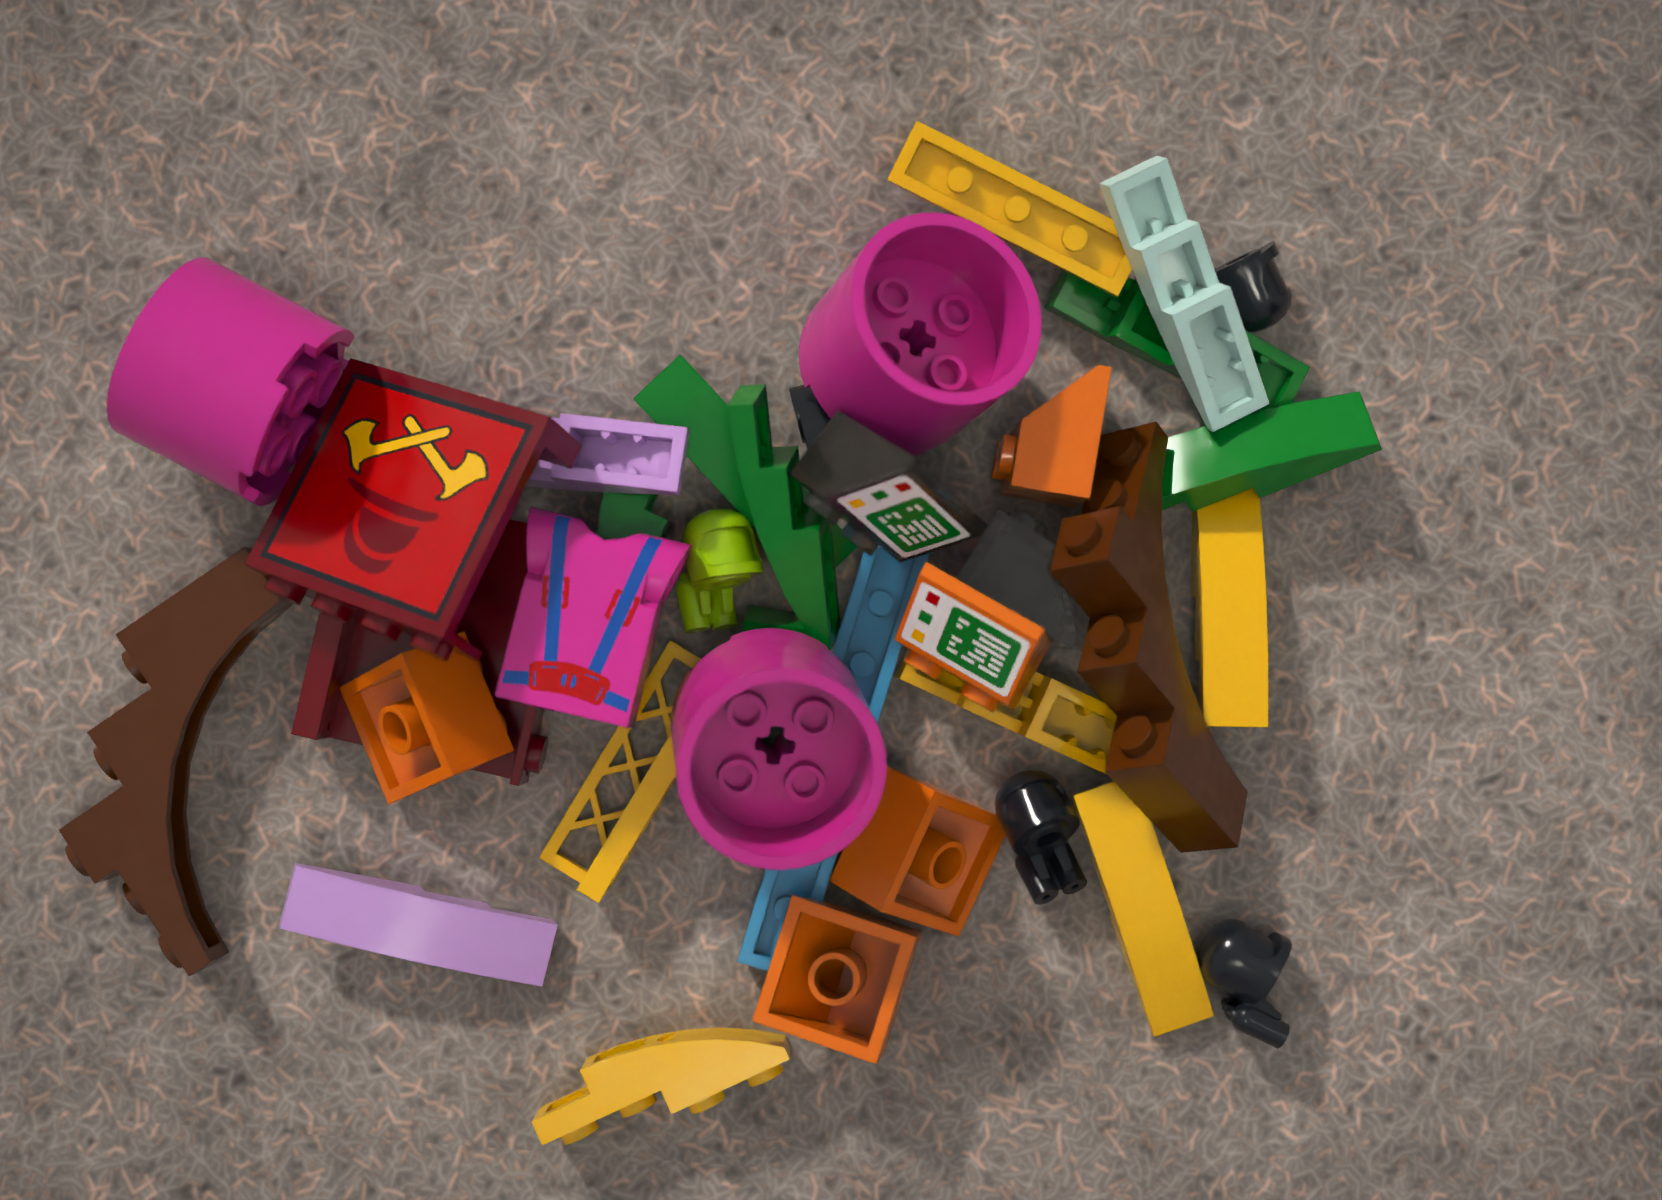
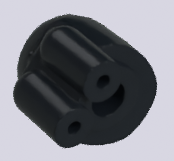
[1214,241,1292,333]
[994,770,1087,905]
[1197,919,1292,1049]

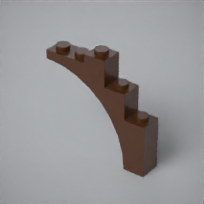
[1050,421,1248,853]
[59,547,294,976]

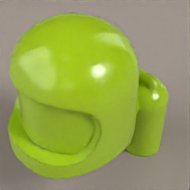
[676,509,764,634]

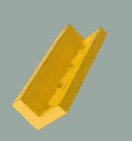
[887,120,1132,297]
[539,640,702,903]

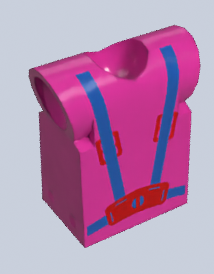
[495,507,692,728]

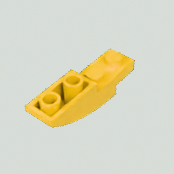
[531,1027,791,1145]

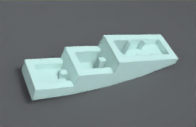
[1099,156,1270,432]

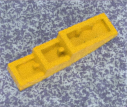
[1191,488,1268,727]
[895,649,1117,774]
[1071,781,1214,1037]

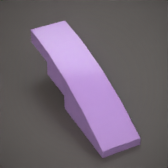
[526,413,690,495]
[279,863,558,987]

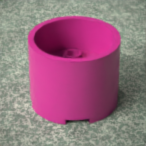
[799,213,1042,457]
[107,257,355,506]
[671,628,887,870]

